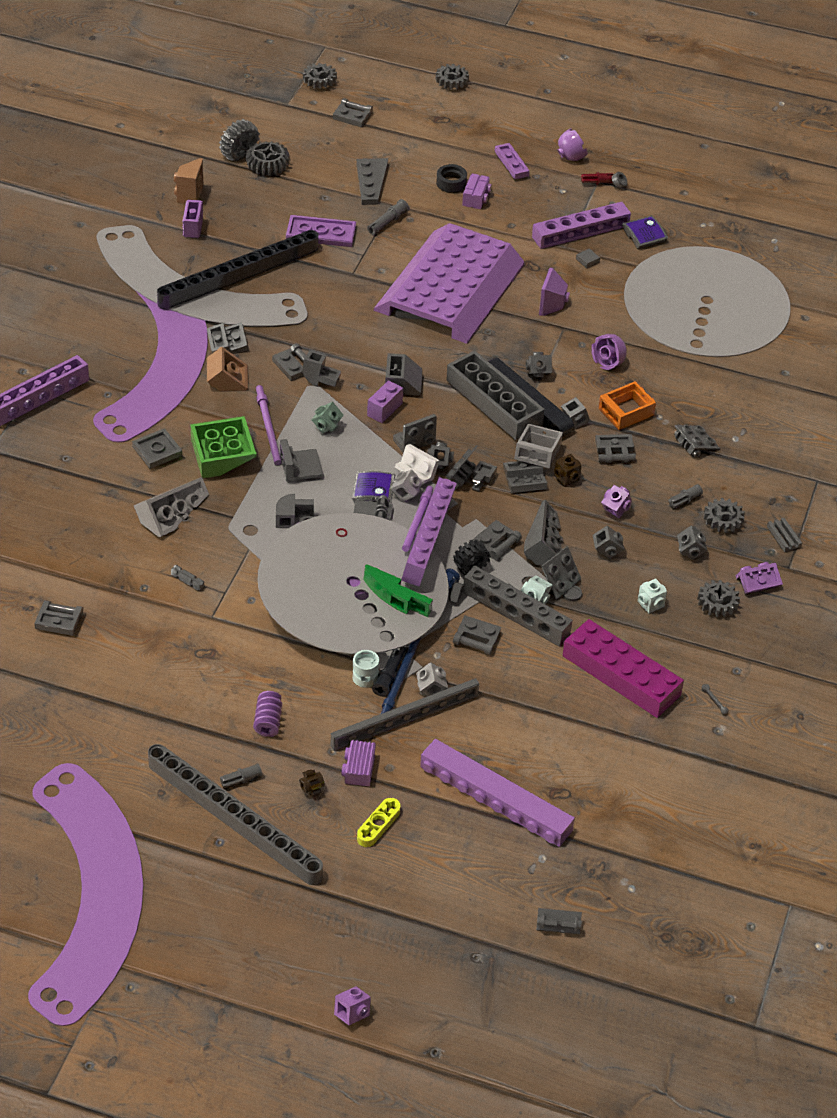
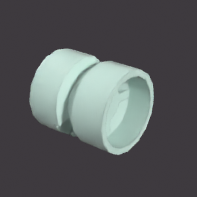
[353,650,379,688]

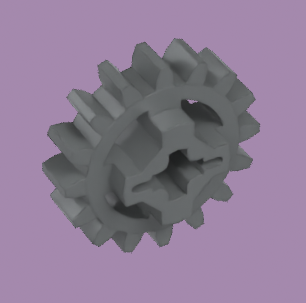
[303,63,337,89]
[435,64,469,90]
[704,498,745,533]
[697,580,740,617]

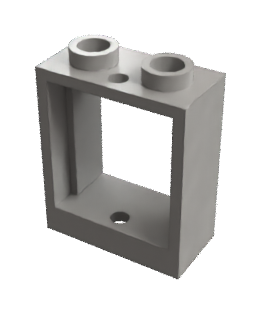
[514,424,563,468]

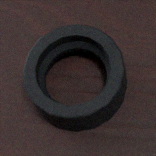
[436,164,467,193]

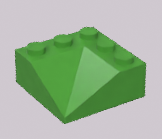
[190,416,256,478]

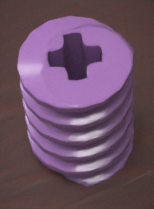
[253,691,282,737]

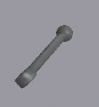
[702,684,729,714]

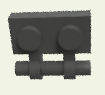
[595,434,636,463]

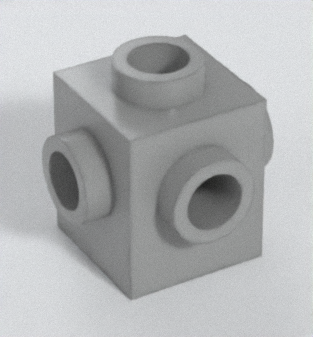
[390,469,423,502]
[416,662,448,696]

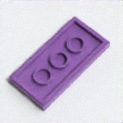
[286,215,356,247]

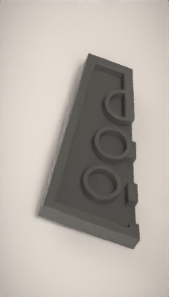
[356,158,389,205]

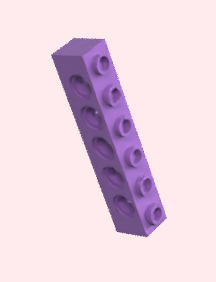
[532,202,631,249]
[0,355,89,426]

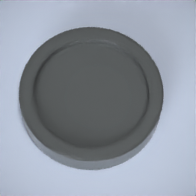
[563,585,582,602]

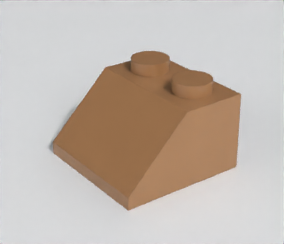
[174,158,204,204]
[207,347,248,391]

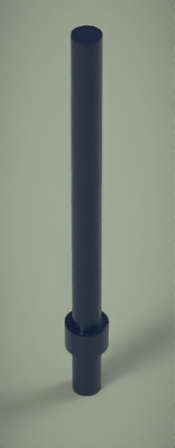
[381,637,421,714]

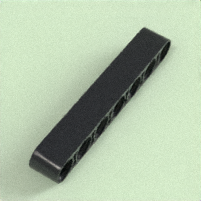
[488,357,575,436]

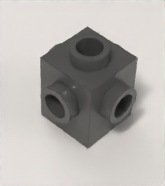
[526,352,552,377]
[427,442,454,469]
[593,525,624,559]
[677,525,707,560]

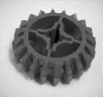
[219,119,260,161]
[246,141,290,176]

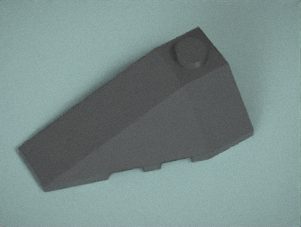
[524,500,564,565]

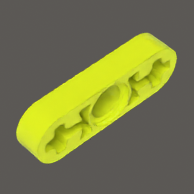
[357,798,400,847]

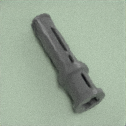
[367,199,410,235]

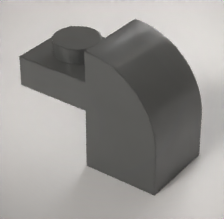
[303,349,341,387]
[276,494,314,528]

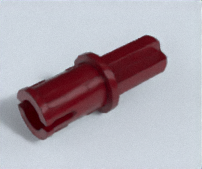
[581,172,613,185]

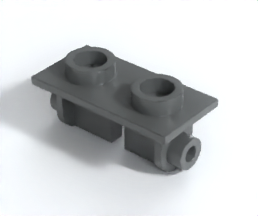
[536,908,582,934]

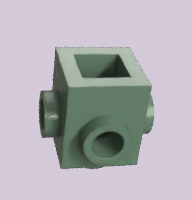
[311,402,344,433]

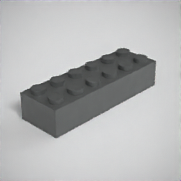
[446,350,545,440]

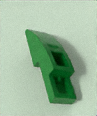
[363,564,433,617]

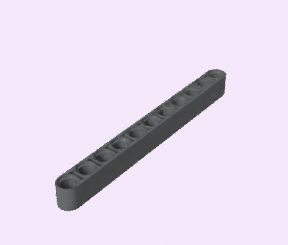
[148,744,323,885]

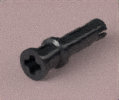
[372,646,406,697]

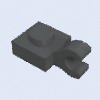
[472,461,497,492]

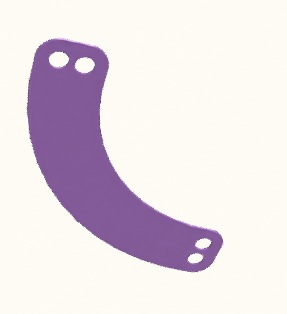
[93,291,207,442]
[28,763,143,1026]

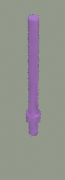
[256,385,281,465]
[402,486,434,552]

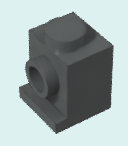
[561,397,591,430]

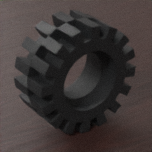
[453,539,491,575]

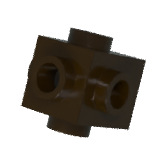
[554,454,582,487]

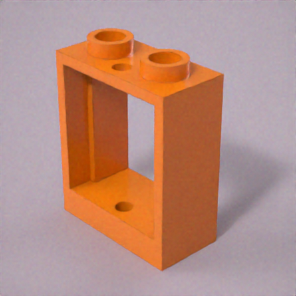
[598,381,656,430]

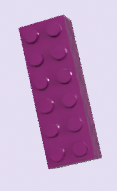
[563,619,684,718]

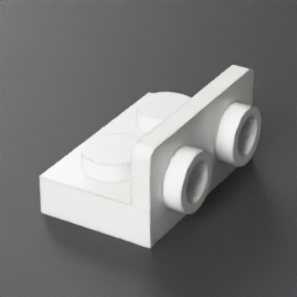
[395,444,440,484]

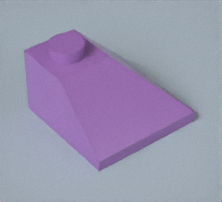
[539,268,570,316]

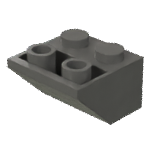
[385,353,422,395]

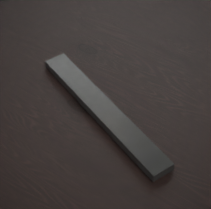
[330,678,479,751]

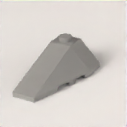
[134,477,209,537]

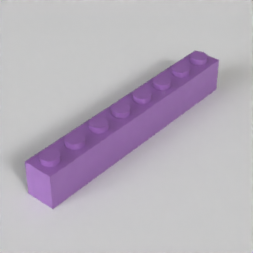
[401,477,457,587]
[420,739,575,847]

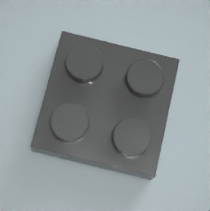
[132,428,183,469]

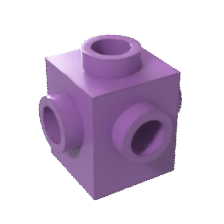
[601,485,632,518]
[334,986,371,1025]

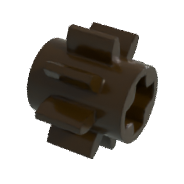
[299,769,325,796]

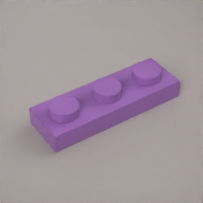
[495,143,530,179]

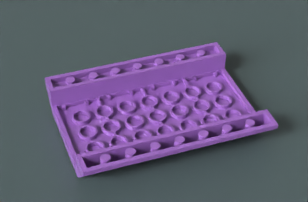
[374,223,525,344]

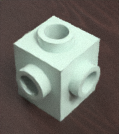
[521,575,553,604]
[638,579,667,614]

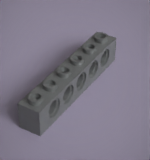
[463,566,573,647]

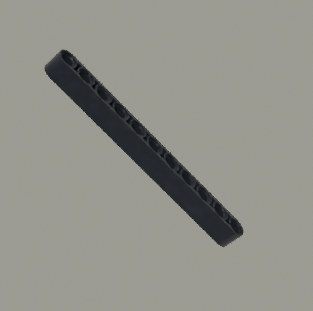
[157,230,319,309]

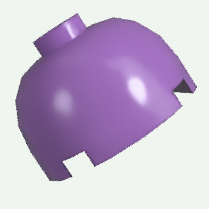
[558,128,588,161]
[591,334,627,370]

